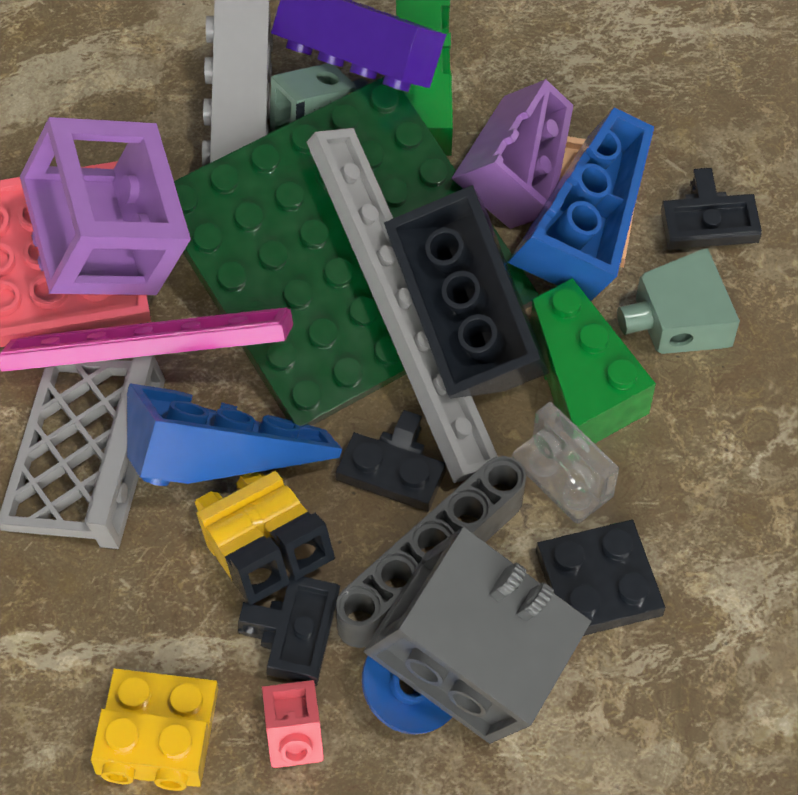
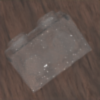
[512,401,619,524]

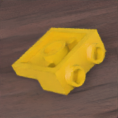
[91,668,218,791]

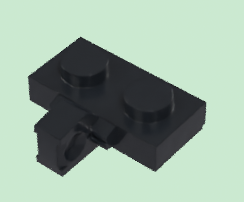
[661,168,762,250]
[336,410,446,512]
[238,574,340,686]

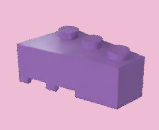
[451,79,573,229]

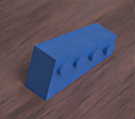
[507,107,654,301]

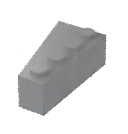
[202,0,273,166]

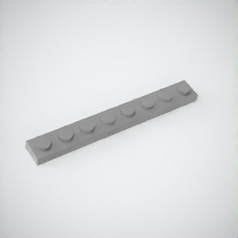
[307,128,498,483]

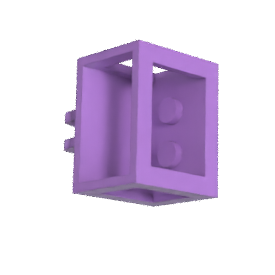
[20,117,191,295]

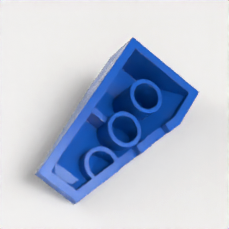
[127,383,342,486]

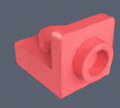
[262,680,324,768]

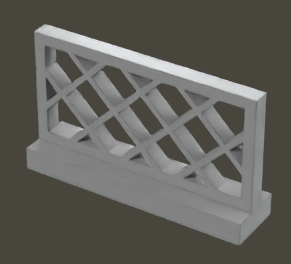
[0,355,165,549]

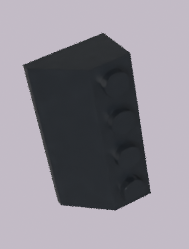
[384,185,550,399]

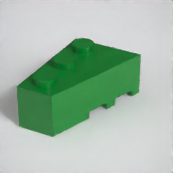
[396,0,453,156]
[530,278,656,458]

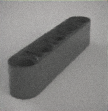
[336,456,526,648]

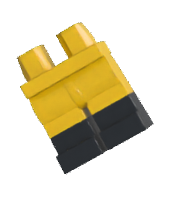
[195,471,335,605]

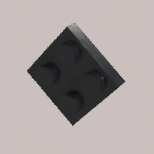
[536,519,666,636]

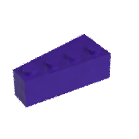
[271,0,447,92]

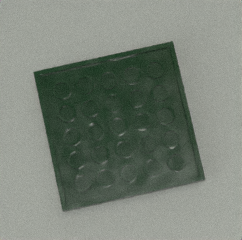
[174,77,540,426]

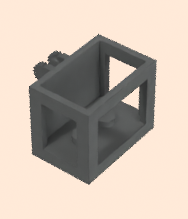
[363,527,591,744]

